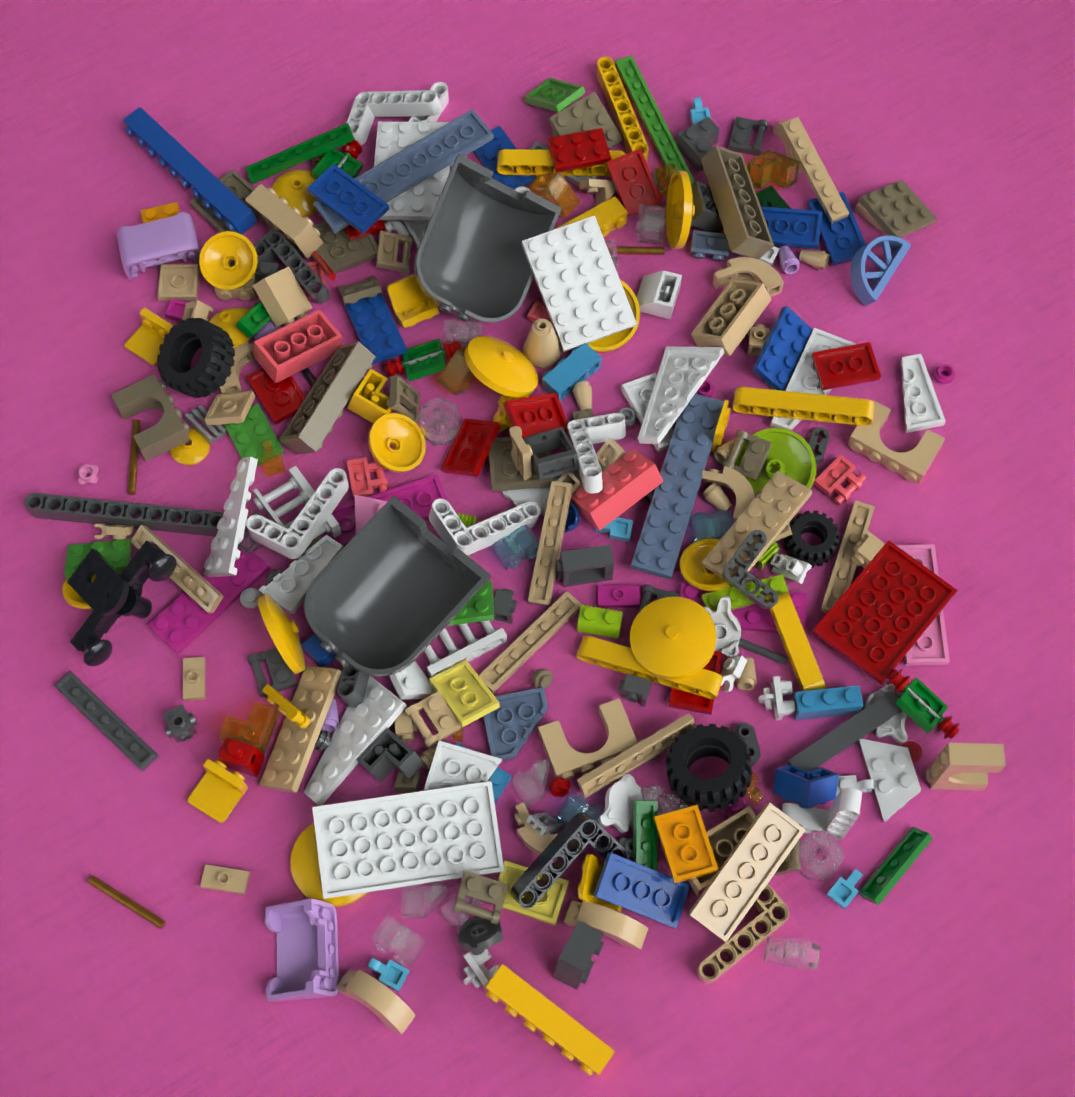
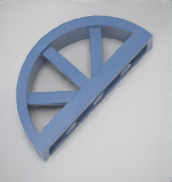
[850,235,911,306]

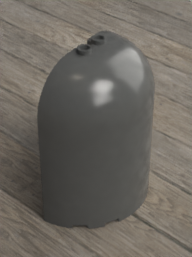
[414,154,562,323]
[304,496,491,677]

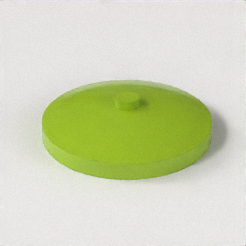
[734,428,816,493]

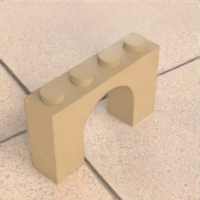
[847,400,945,484]
[538,698,638,780]
[926,743,1005,791]

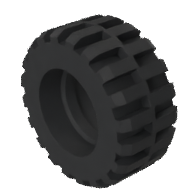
[157,318,235,398]
[666,724,752,812]

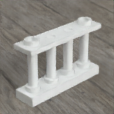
[253,466,341,559]
[424,620,507,678]

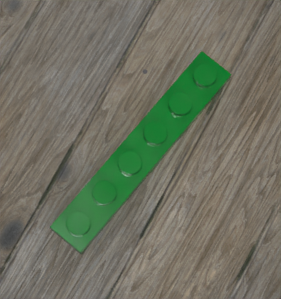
[246,123,355,184]

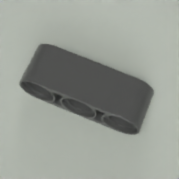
[337,665,369,708]

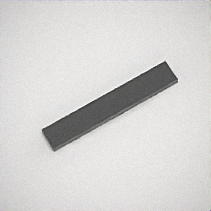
[54,671,158,772]
[787,691,902,771]

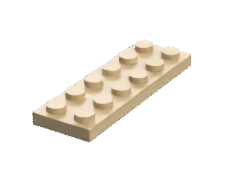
[702,471,812,578]
[259,666,342,793]
[688,802,805,942]

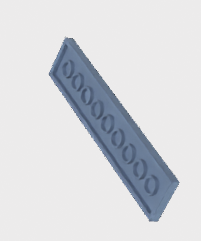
[313,109,494,234]
[631,394,724,580]

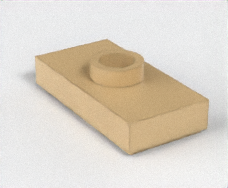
[183,657,206,701]
[200,864,250,895]

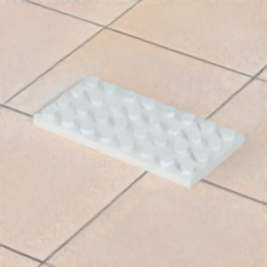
[312,781,504,899]

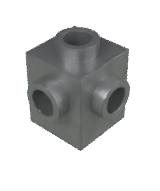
[162,705,198,743]

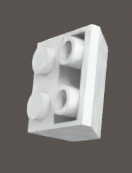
[637,270,682,320]

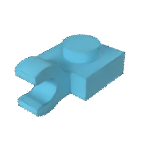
[690,97,711,126]
[595,517,633,542]
[826,869,863,910]
[368,958,410,992]

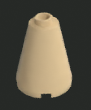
[523,319,562,369]

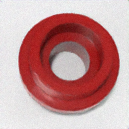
[548,777,571,797]

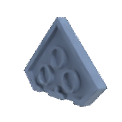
[483,687,548,762]

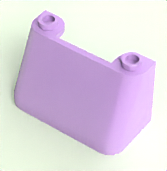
[116,212,201,280]
[265,898,339,1002]

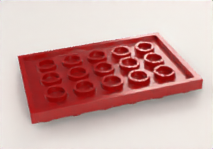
[812,540,958,685]

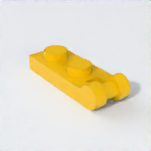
[262,684,310,728]

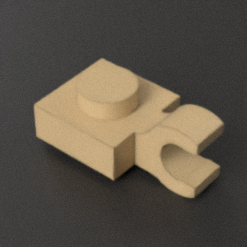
[94,523,134,539]

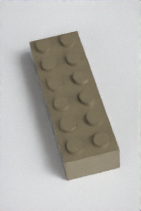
[701,145,774,259]
[279,341,376,455]

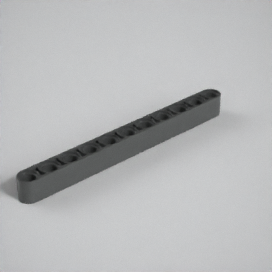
[24,493,249,538]

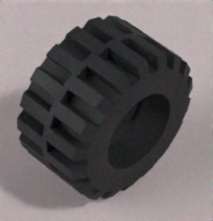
[784,510,840,568]

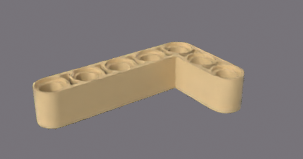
[697,884,790,984]

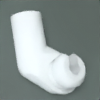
[385,220,410,236]

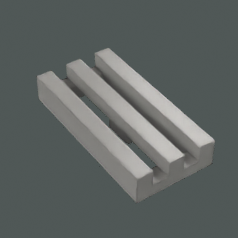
[185,405,226,444]
[526,812,562,836]

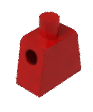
[218,738,265,777]

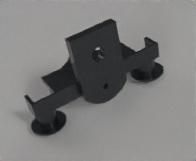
[67,540,176,666]

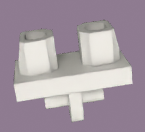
[771,553,812,584]
[758,676,795,720]
[463,949,499,989]

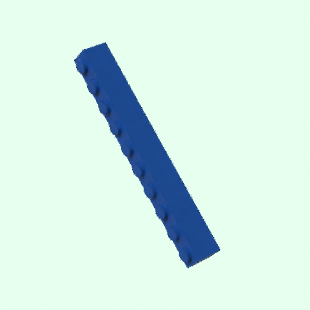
[123,107,257,234]

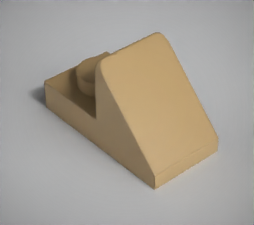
[579,179,616,205]

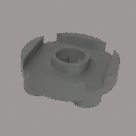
[456,916,504,955]

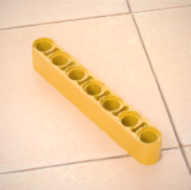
[597,56,648,162]
[497,149,625,176]
[732,387,874,426]
[576,636,723,699]

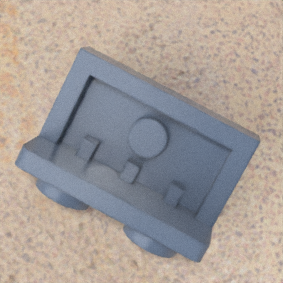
[690,230,730,261]

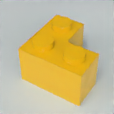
[347,369,393,424]

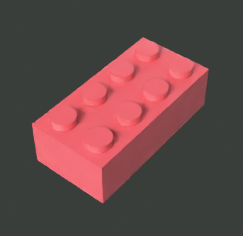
[253,309,343,384]
[571,449,664,531]

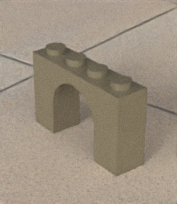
[111,374,190,462]

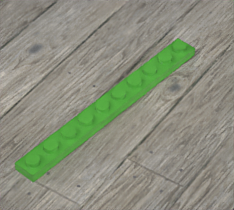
[615,55,695,185]

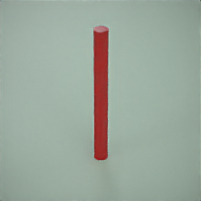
[311,250,336,280]

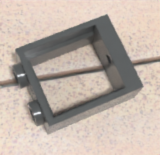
[524,427,579,481]
[557,544,614,587]

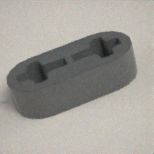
[809,427,830,465]

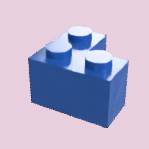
[773,764,839,809]

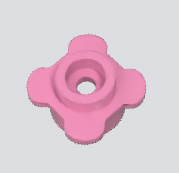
[78,464,99,485]

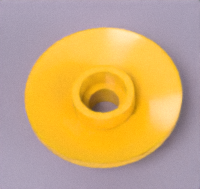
[170,429,210,466]

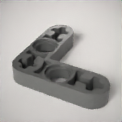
[722,530,778,609]

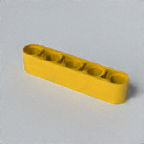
[767,592,826,691]

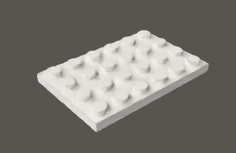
[374,122,450,221]
[521,215,637,352]

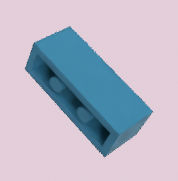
[542,343,602,402]
[792,685,864,721]

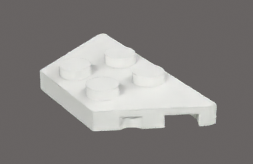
[859,739,921,822]

